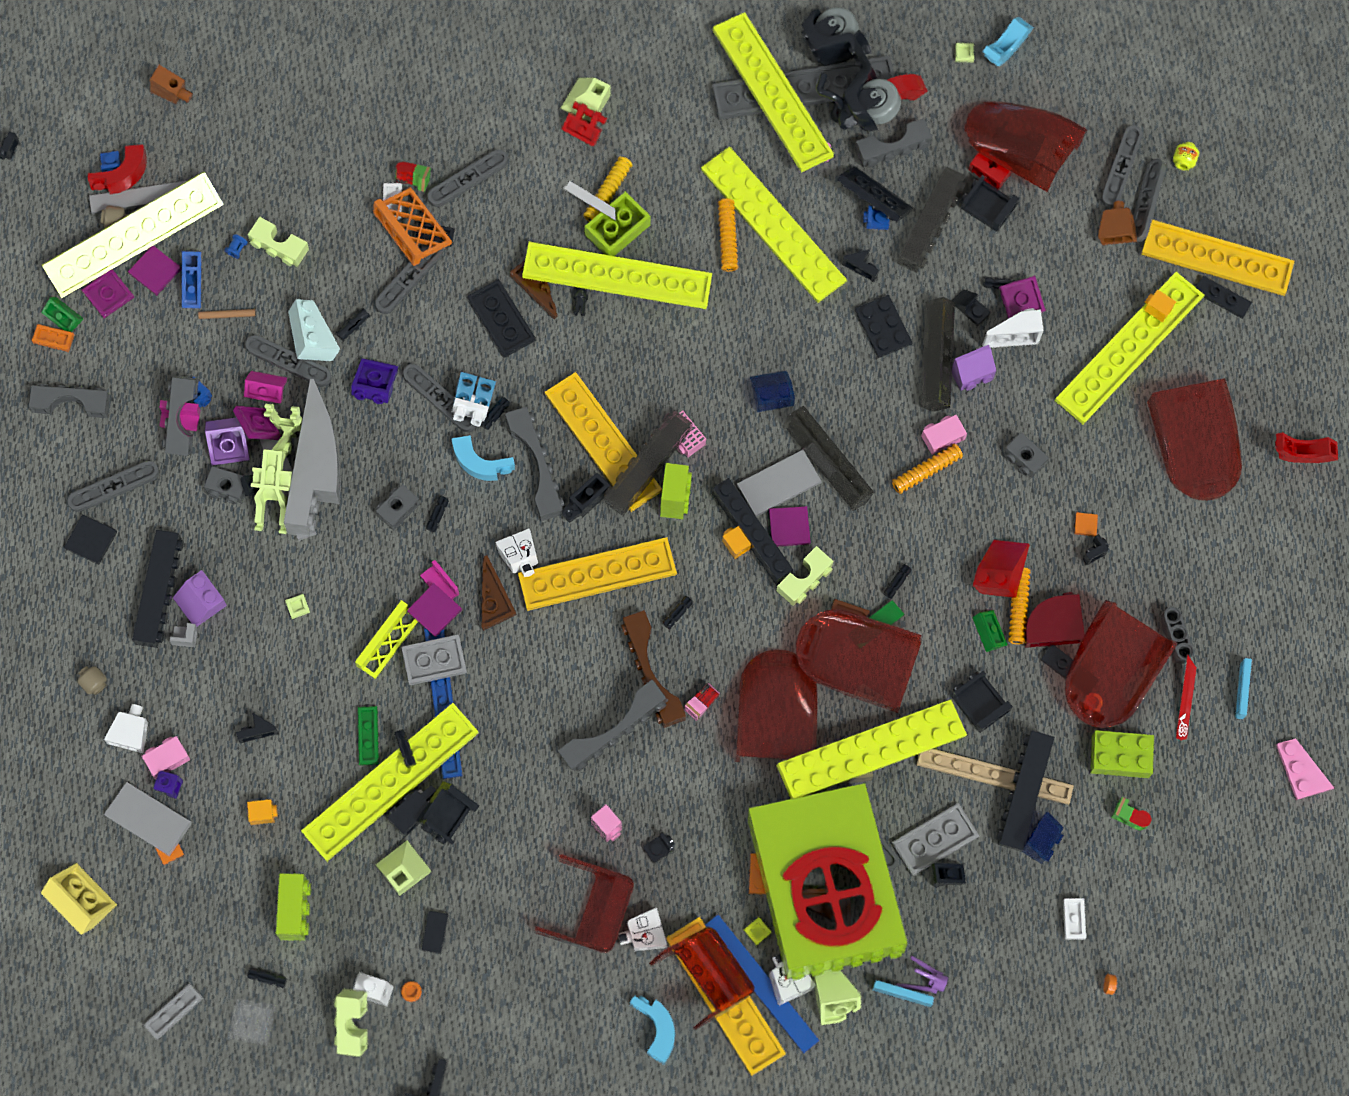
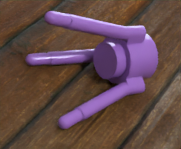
[896,956,948,994]

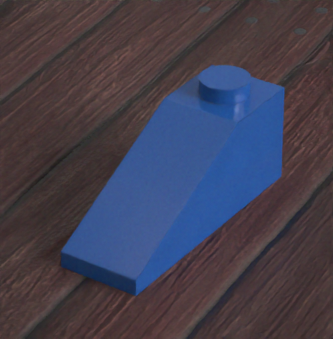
[181,250,201,308]

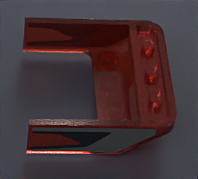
[535,854,634,953]
[649,927,754,1030]

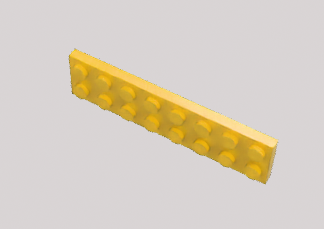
[1141,220,1294,296]
[545,372,662,512]
[518,537,677,611]
[666,917,786,1076]

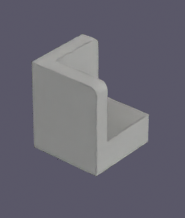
[169,623,198,647]

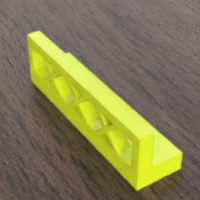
[355,600,418,679]

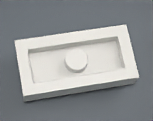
[1063,899,1086,940]

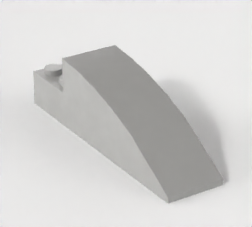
[284,379,341,537]

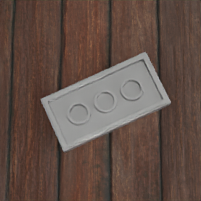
[737,450,822,517]
[104,782,192,856]
[892,803,979,877]

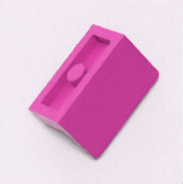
[244,371,287,404]
[159,400,201,431]
[420,560,459,599]

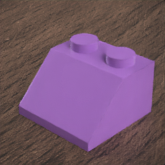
[951,345,996,391]
[205,418,250,465]
[173,570,227,626]

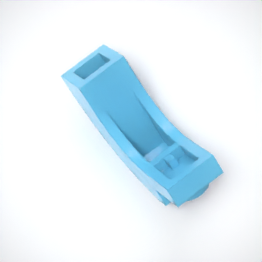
[983,17,1034,67]
[452,435,515,481]
[630,996,675,1065]

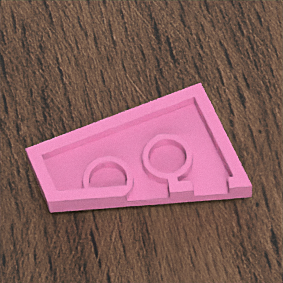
[1276,738,1334,800]

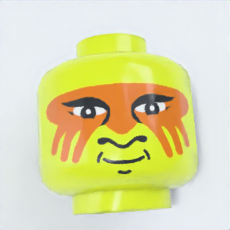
[1173,142,1199,171]

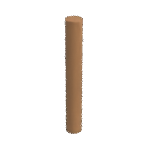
[198,309,256,319]

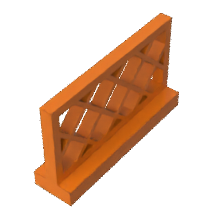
[373,188,452,266]

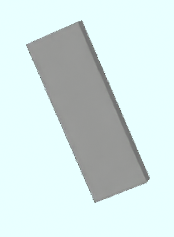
[144,983,204,1040]

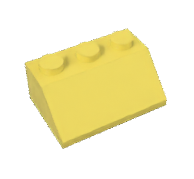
[41,863,117,935]

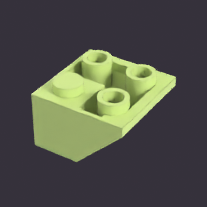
[561,78,611,122]
[376,840,431,896]

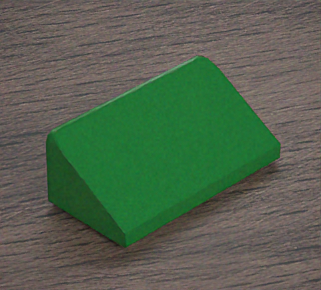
[41,297,84,332]
[972,610,1008,652]

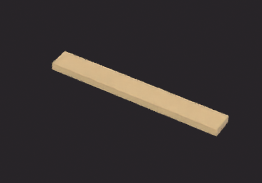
[916,749,1074,805]

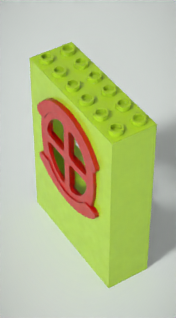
[747,783,908,980]

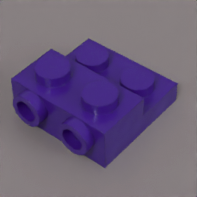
[351,358,398,404]

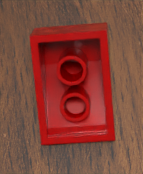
[973,540,1030,598]

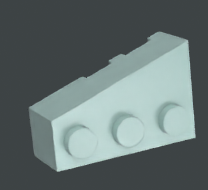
[288,299,340,361]

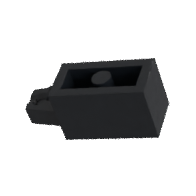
[562,472,610,523]
[387,785,437,838]

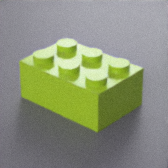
[585,191,651,256]
[660,463,692,519]
[1090,730,1154,778]
[276,874,311,941]

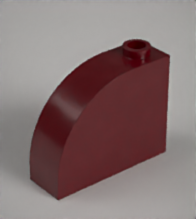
[1024,592,1085,648]

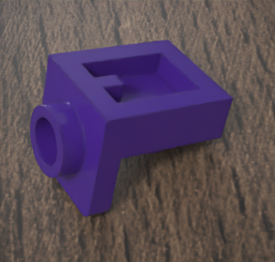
[154,771,183,799]

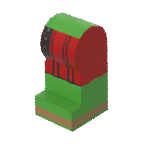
[395,162,431,192]
[1111,797,1152,830]

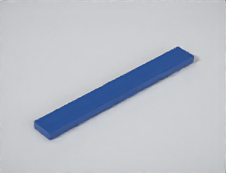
[424,628,463,779]
[705,915,819,1054]

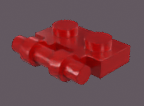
[562,101,608,146]

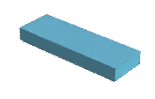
[1235,658,1252,719]
[872,980,934,1007]

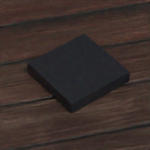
[64,514,117,565]

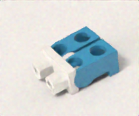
[451,372,496,427]

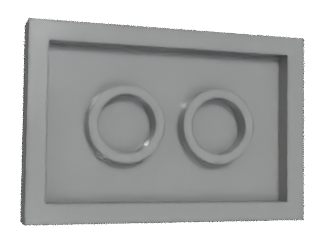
[402,635,467,685]

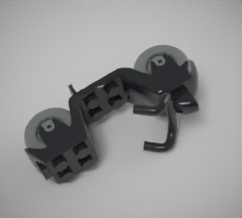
[801,7,901,131]

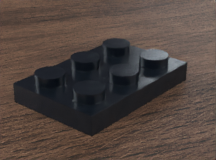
[855,295,913,358]

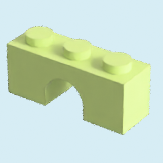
[248,217,309,267]
[776,546,833,606]
[334,989,367,1056]

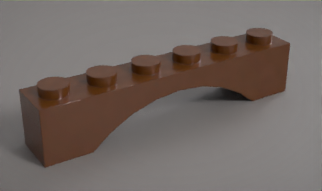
[621,610,686,728]

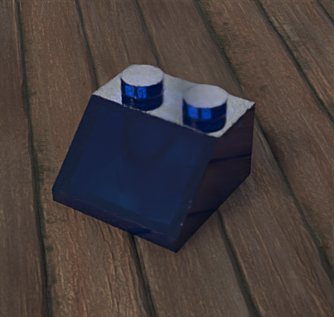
[750,371,795,412]
[1022,811,1064,864]

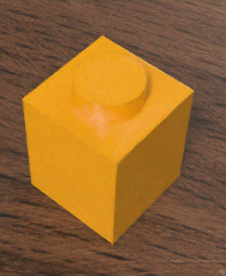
[1144,290,1176,322]
[722,526,751,559]
[247,799,278,825]

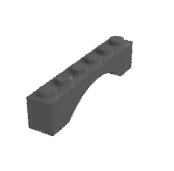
[505,407,565,521]
[558,680,669,771]

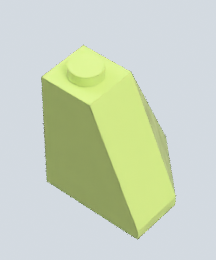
[813,970,861,1025]

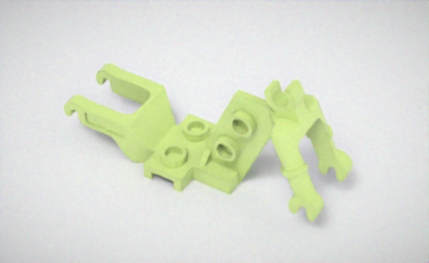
[251,403,303,534]

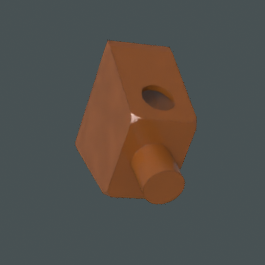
[150,65,193,104]
[1098,201,1137,245]

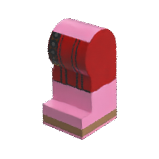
[684,683,720,721]

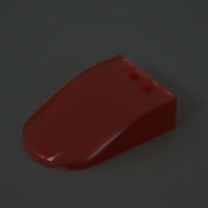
[965,101,1087,192]
[1147,378,1242,501]
[1065,600,1178,728]
[796,609,922,713]
[735,650,817,762]

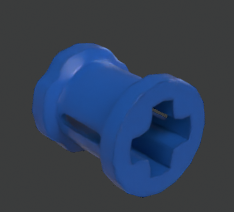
[224,234,248,259]

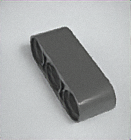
[1161,607,1194,664]

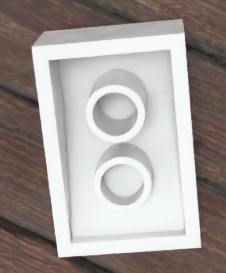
[982,308,1043,348]

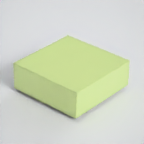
[955,43,974,62]
[285,594,310,619]

